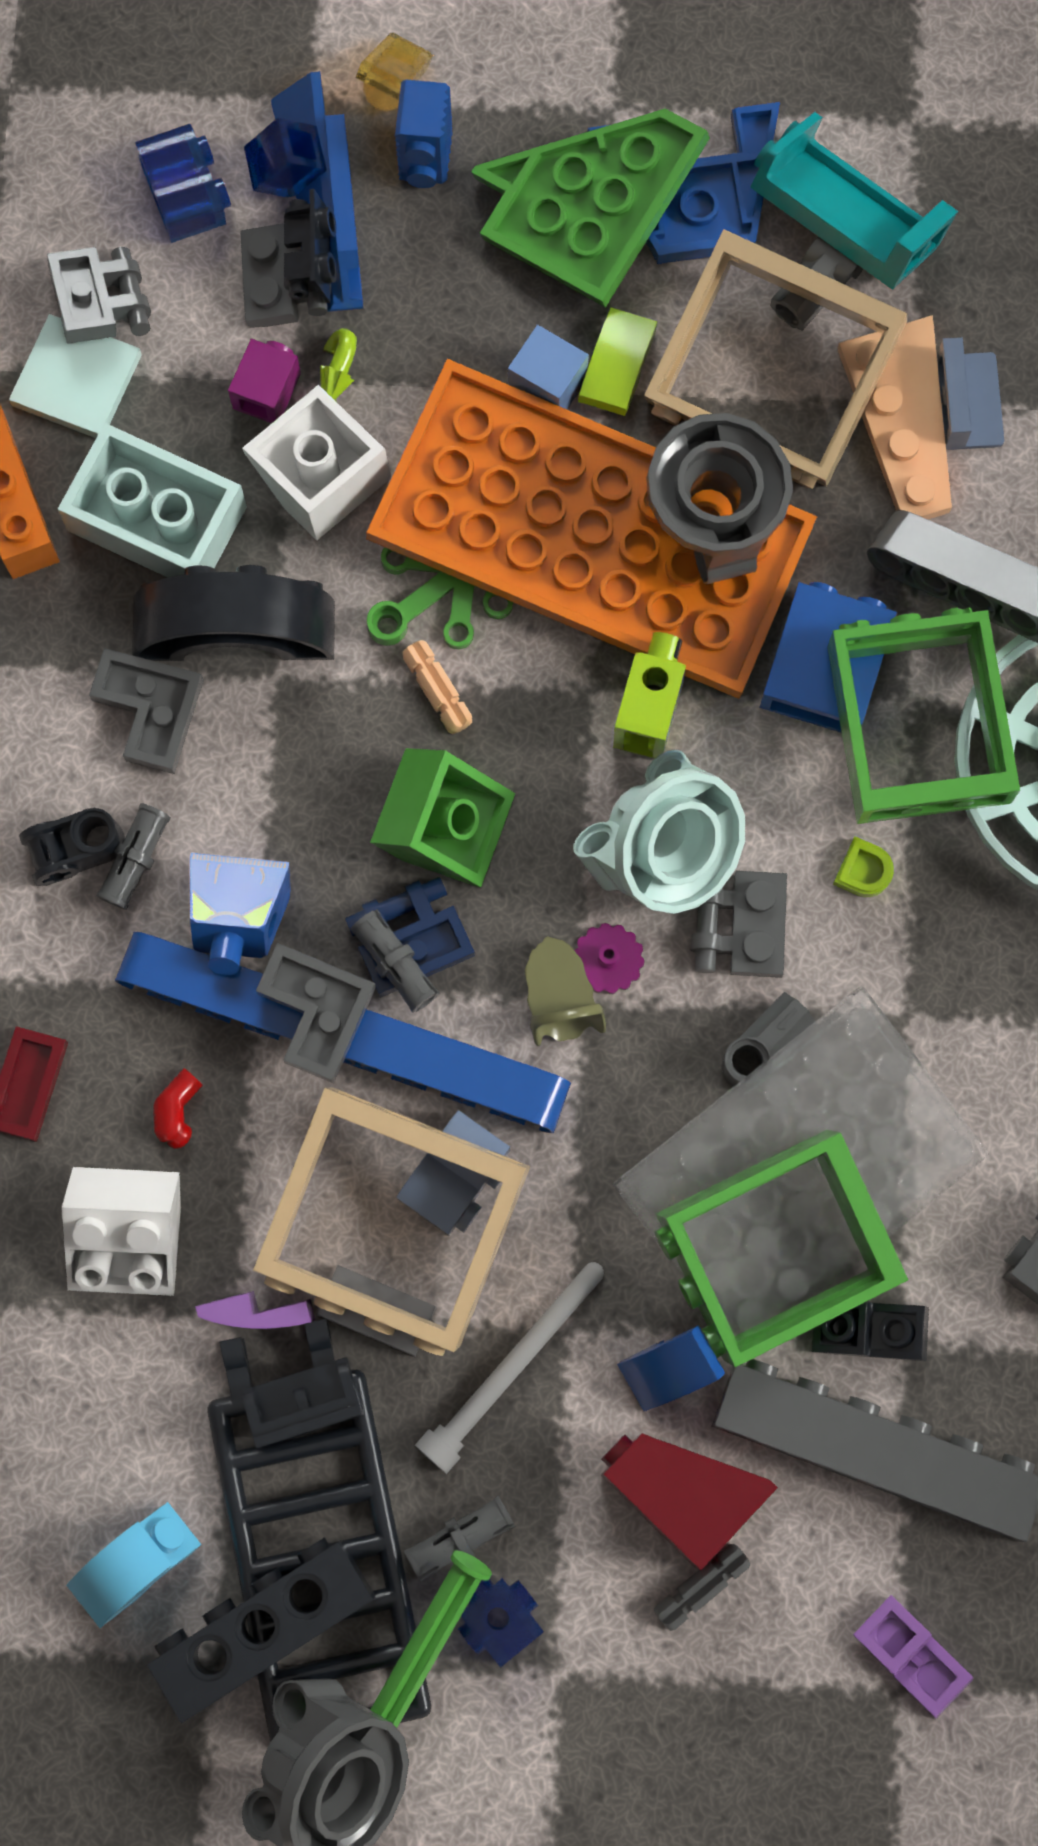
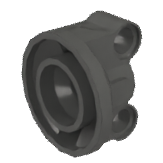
[646,413,793,585]
[242,1678,409,1846]

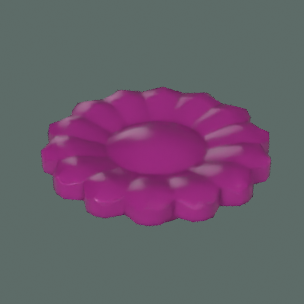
[574,923,645,994]

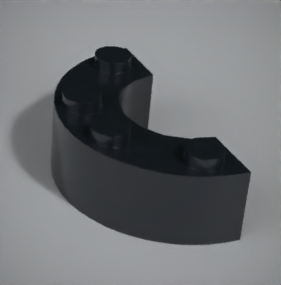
[132,565,335,661]

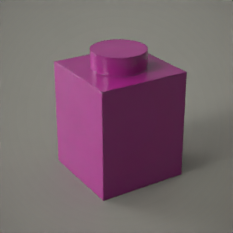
[228,338,301,423]

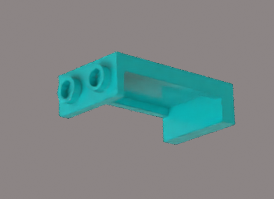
[750,112,958,290]

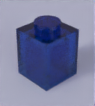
[244,118,326,198]

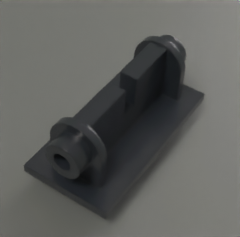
[284,189,337,303]

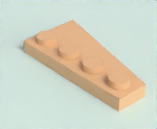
[837,315,952,519]

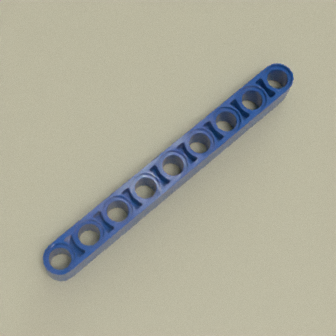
[115,932,571,1133]

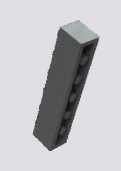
[711,1359,1038,1542]

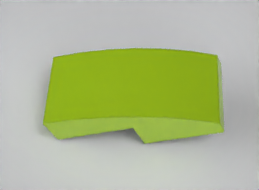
[578,307,658,416]

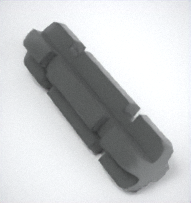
[654,1544,750,1631]

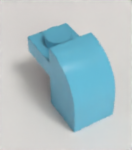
[66,1502,202,1628]

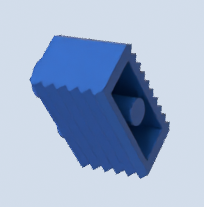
[395,79,453,188]

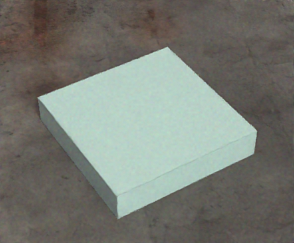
[9,314,142,438]

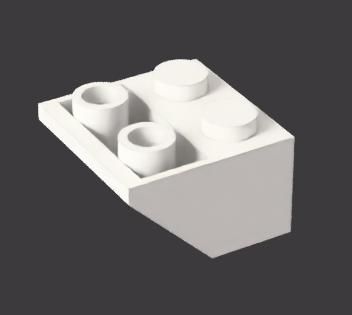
[62,1167,181,1296]

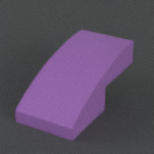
[196,1291,315,1329]
[853,1595,973,1719]

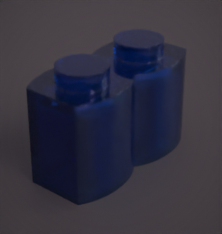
[135,124,231,243]

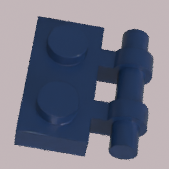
[345,877,475,998]

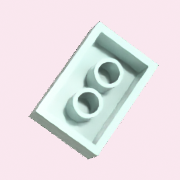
[57,423,247,578]

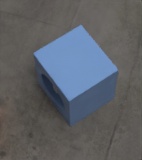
[508,325,589,409]

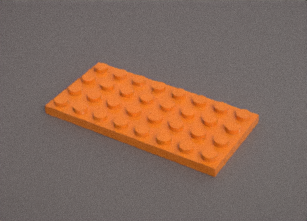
[366,358,817,699]

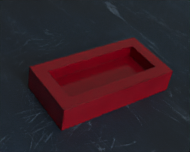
[0,1026,68,1142]

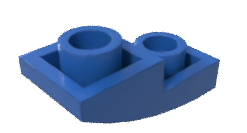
[617,1325,725,1412]

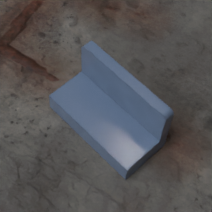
[937,337,1004,450]

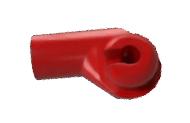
[153,1068,203,1149]

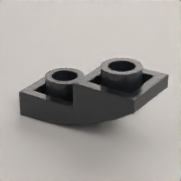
[812,1301,929,1362]

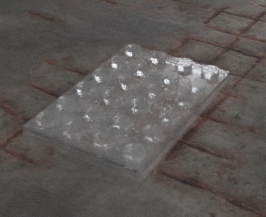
[612,987,990,1336]

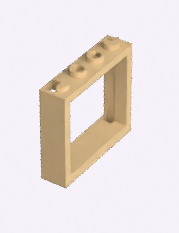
[644,229,907,489]
[253,1087,531,1356]

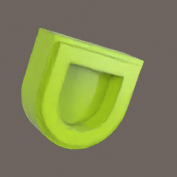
[833,836,894,897]

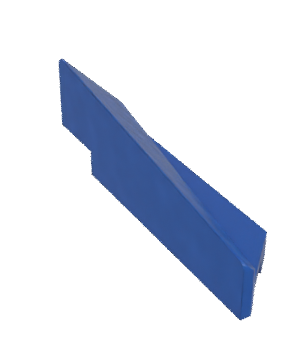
[271,71,363,312]

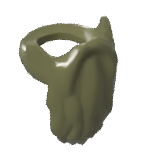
[525,936,606,1046]

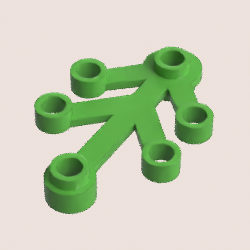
[367,547,513,650]

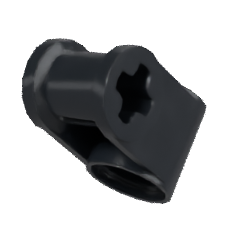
[19,807,125,886]

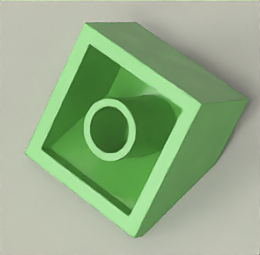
[370,748,516,887]

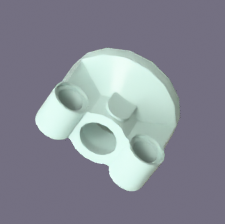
[573,750,745,914]

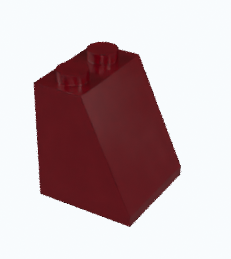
[601,1433,778,1570]

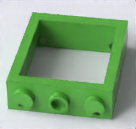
[827,607,1021,824]
[655,1130,908,1367]

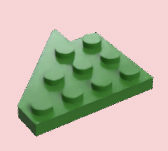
[471,108,710,308]

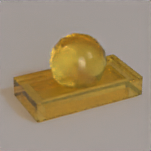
[355,32,433,112]

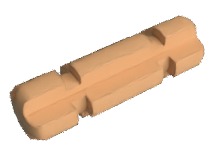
[403,640,472,734]

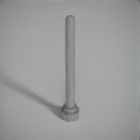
[414,1262,604,1474]

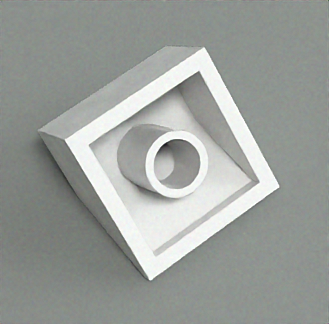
[242,385,392,541]

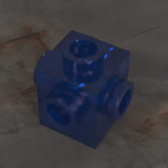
[458,1577,544,1668]

